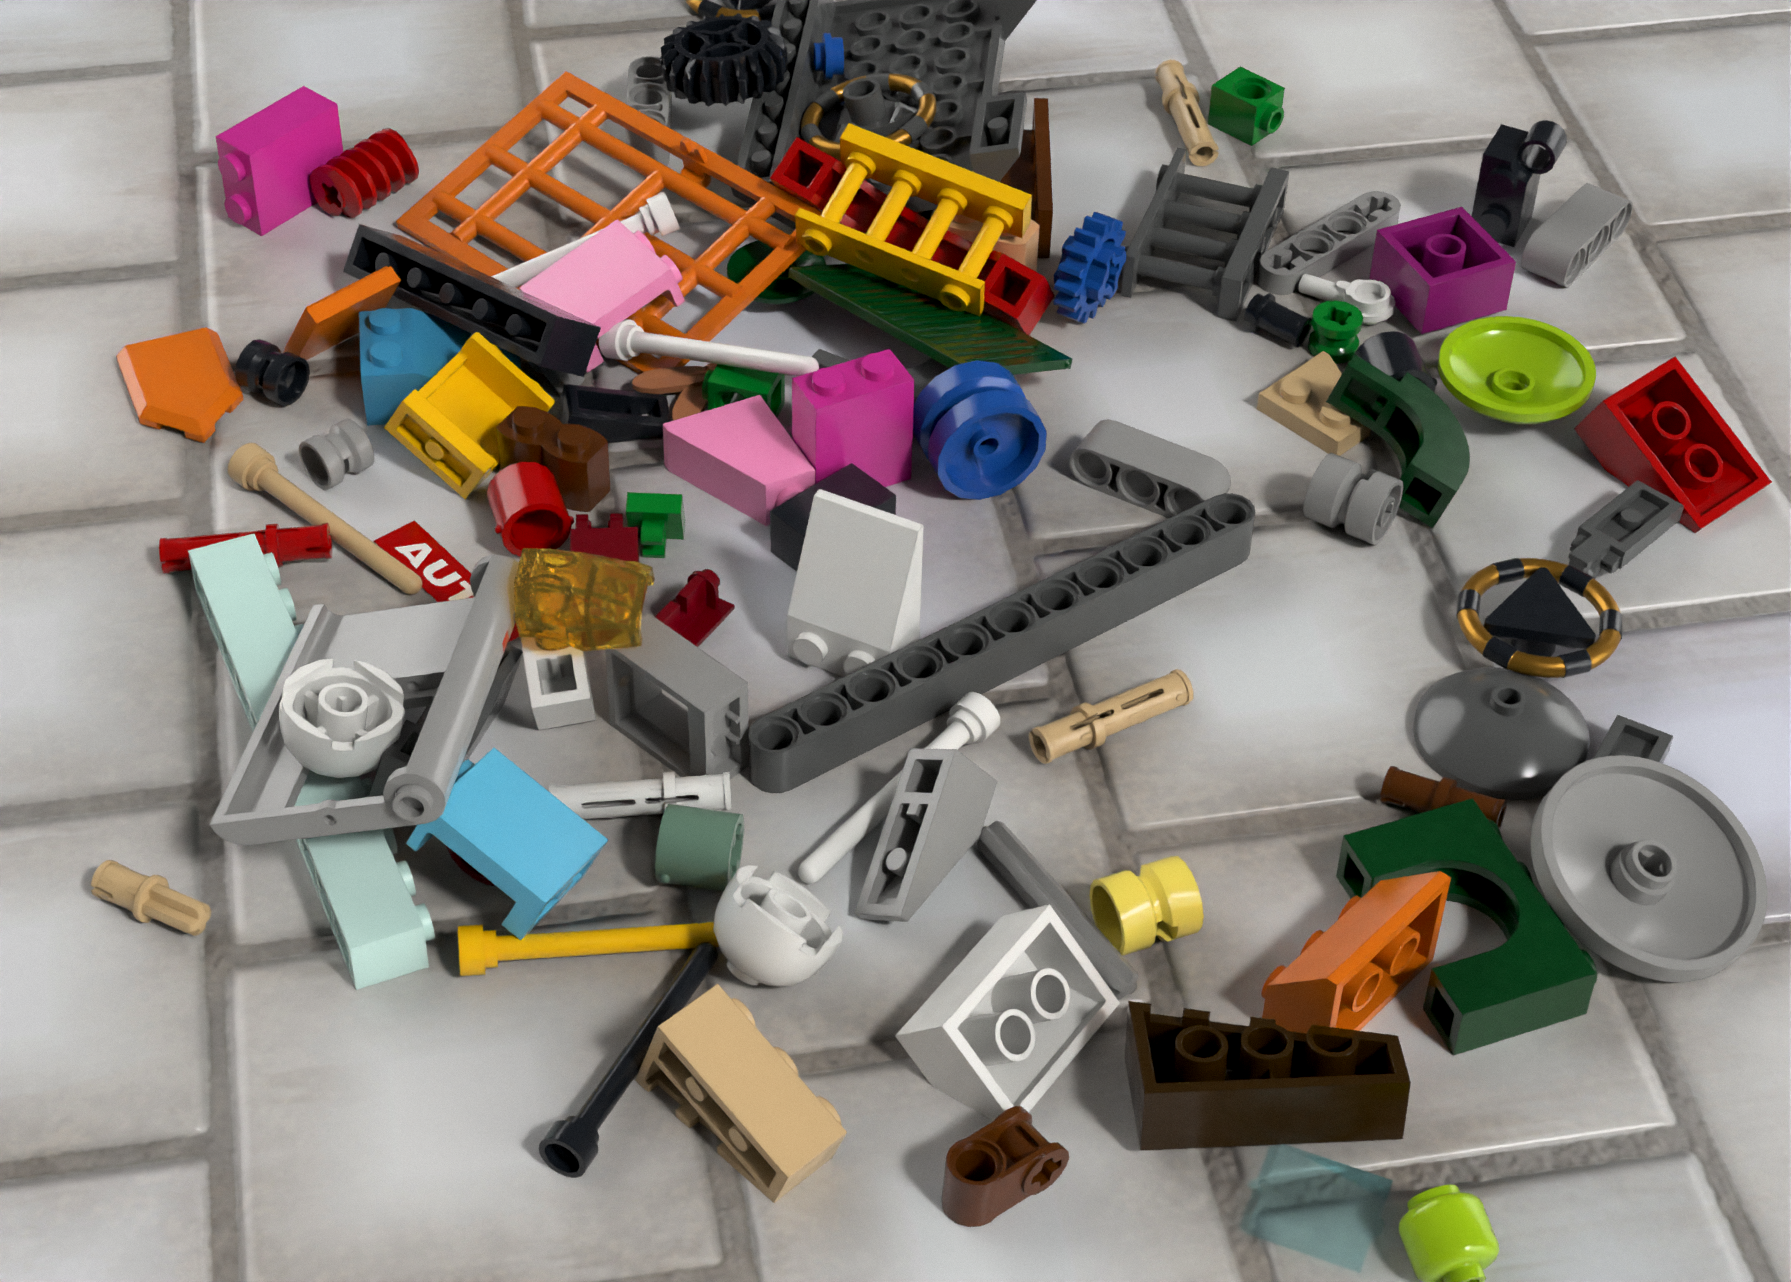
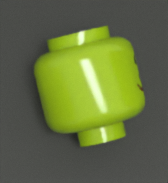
[1399,1185,1499,1282]

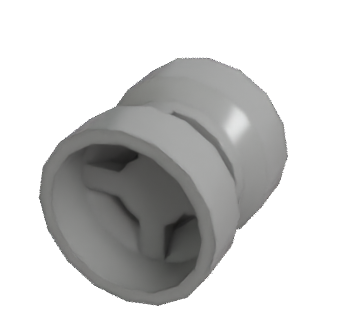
[299,419,374,490]

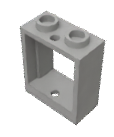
[605,613,749,779]

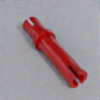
[159,523,333,574]

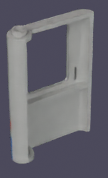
[209,555,530,845]

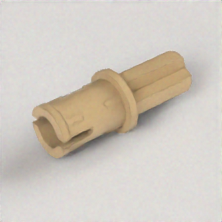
[91,860,211,936]

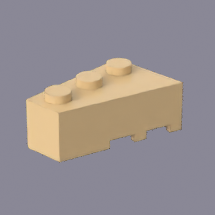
[635,984,847,1203]

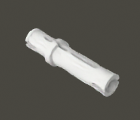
[549,771,732,819]

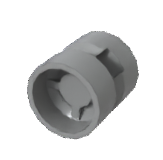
[1303,453,1403,545]

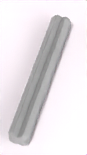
[977,821,1138,1000]

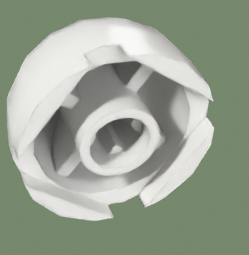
[279,659,405,778]
[713,865,843,986]

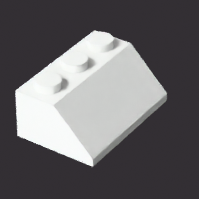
[895,904,1120,1121]

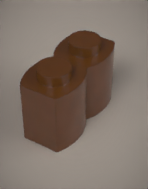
[496,406,611,512]

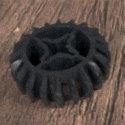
[659,13,788,107]

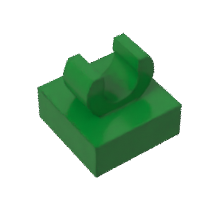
[626,492,685,558]

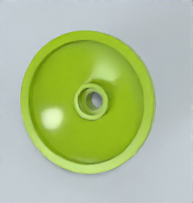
[1438,316,1596,424]

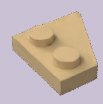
[1257,351,1371,456]

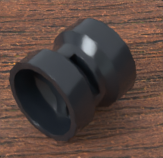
[235,339,310,406]

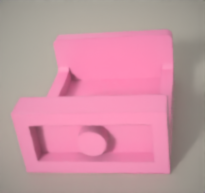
[519,219,685,373]

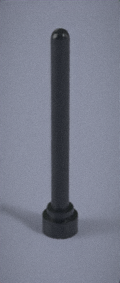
[539,942,718,1178]

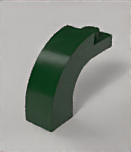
[1326,355,1470,528]

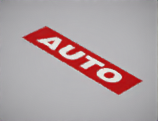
[373,520,521,643]

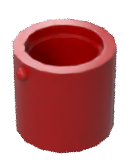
[487,462,574,558]

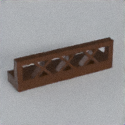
[1000,98,1053,258]

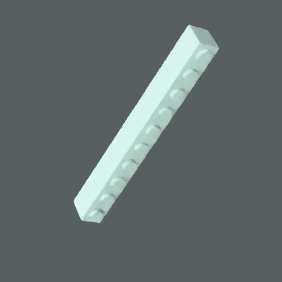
[188,533,435,990]

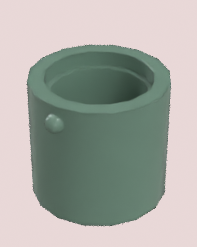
[655,804,744,891]

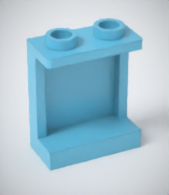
[406,748,608,940]

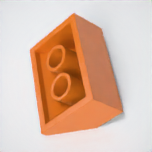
[1261,871,1451,1034]

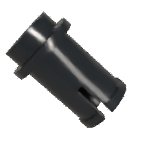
[1244,293,1312,347]

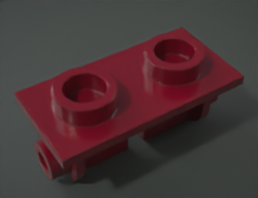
[655,569,735,647]

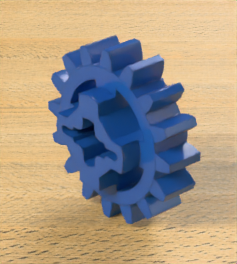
[1053,212,1126,323]

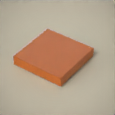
[283,266,401,360]

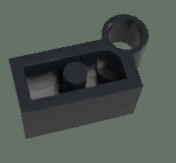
[1472,120,1567,247]

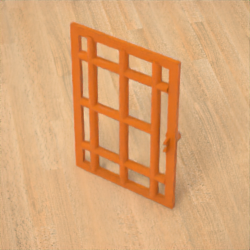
[396,71,822,374]

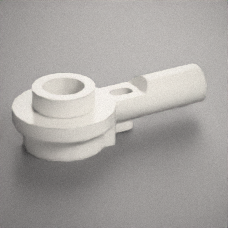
[1298,274,1395,325]

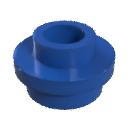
[813,33,844,80]

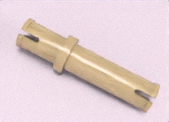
[1155,60,1219,166]
[1029,669,1194,764]

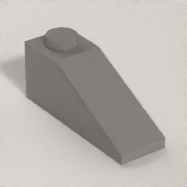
[854,748,998,922]

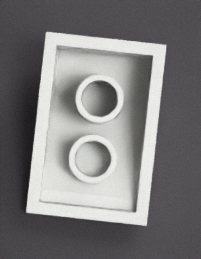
[787,489,923,677]

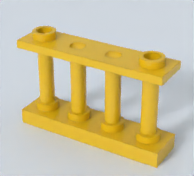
[795,123,1032,317]

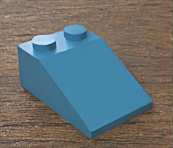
[359,308,521,426]

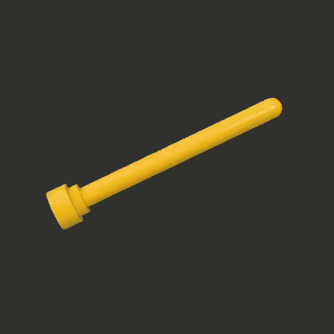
[458,922,719,976]

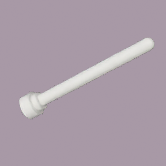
[491,192,680,288]
[599,319,819,376]
[798,692,1000,884]

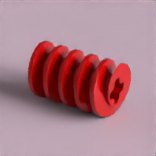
[310,128,419,218]

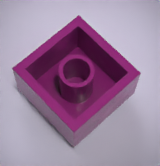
[1369,207,1516,334]

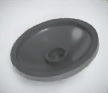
[1413,667,1590,800]

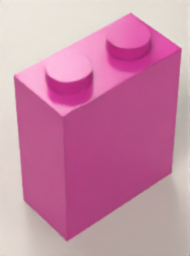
[215,86,343,236]
[792,349,914,487]

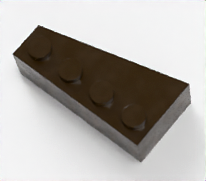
[1125,1001,1411,1151]

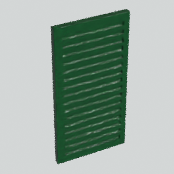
[788,263,1073,375]

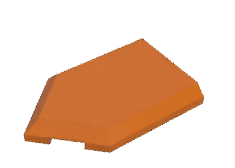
[116,327,243,443]

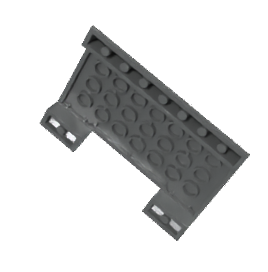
[731,0,1037,229]

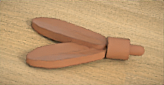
[632,363,717,421]

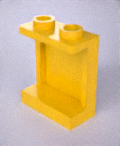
[384,332,555,499]

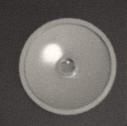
[1530,755,1767,982]

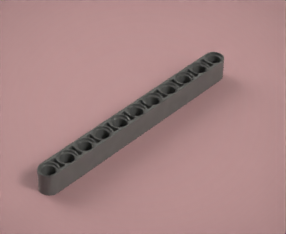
[749,493,1256,793]

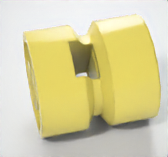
[1089,856,1204,956]

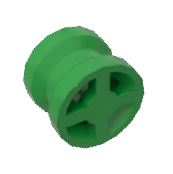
[1308,300,1363,364]

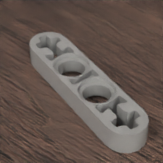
[1257,191,1401,295]

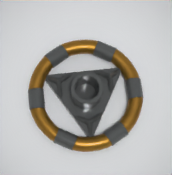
[801,73,936,161]

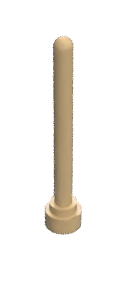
[228,443,422,595]

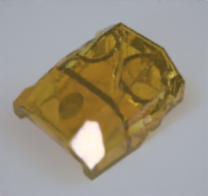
[514,548,655,651]

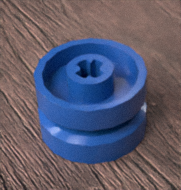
[913,360,1047,500]

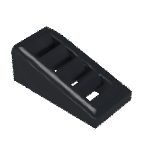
[557,384,671,443]

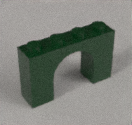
[1336,798,1598,1056]

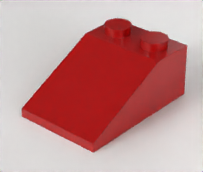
[1574,356,1772,533]

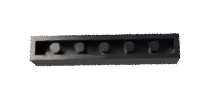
[343,224,601,377]

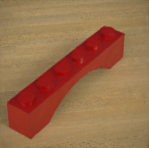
[770,137,1055,335]

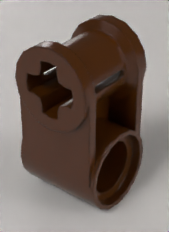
[941,1106,1069,1227]

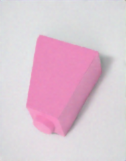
[663,395,815,526]

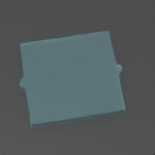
[1247,1144,1393,1273]

